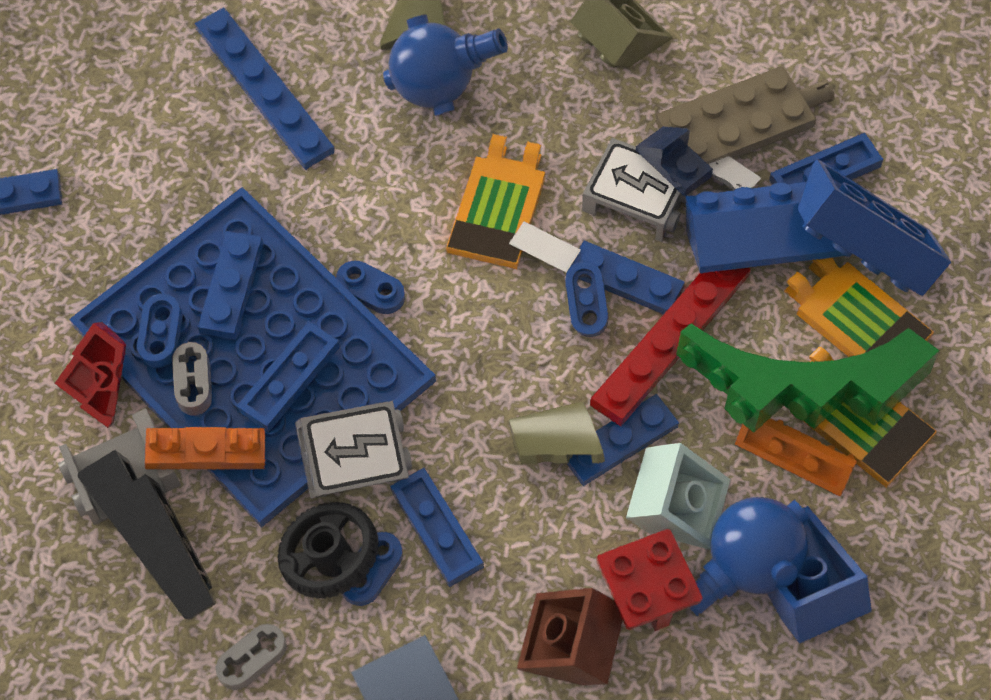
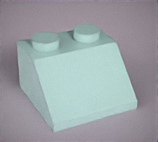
[626,443,730,550]

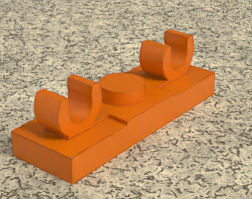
[735,418,857,497]
[145,427,265,469]

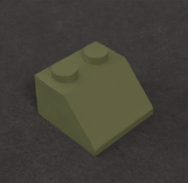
[570,0,673,68]

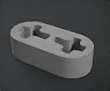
[173,342,212,415]
[216,624,287,690]

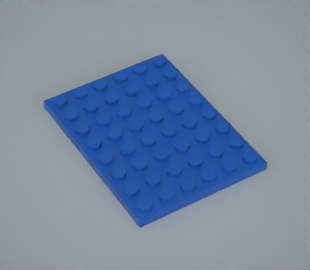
[69,187,436,528]

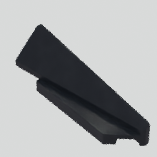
[78,450,216,619]

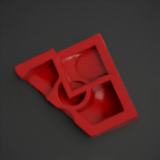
[54,322,126,428]

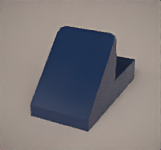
[636,126,713,197]

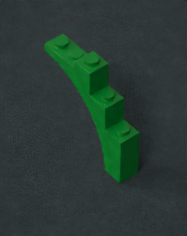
[676,323,939,432]

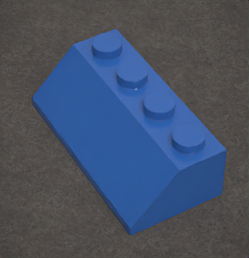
[798,159,951,297]
[686,182,845,273]

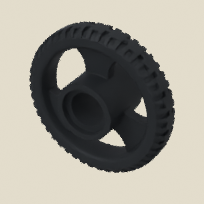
[278,502,379,599]

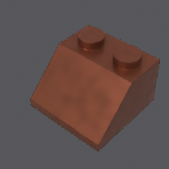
[517,588,623,685]

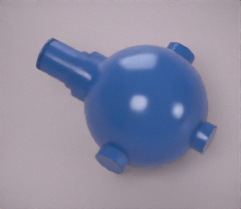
[383,14,508,116]
[689,497,810,617]

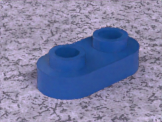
[336,260,405,314]
[565,261,609,337]
[137,294,183,368]
[342,532,403,606]

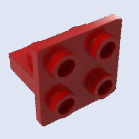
[596,529,702,631]

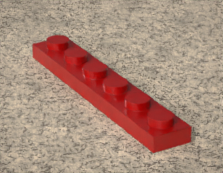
[590,268,751,427]

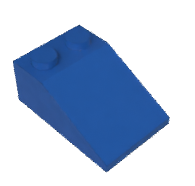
[768,506,872,644]

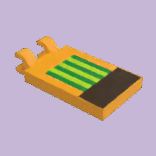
[446,134,545,269]
[784,258,934,357]
[803,346,937,488]

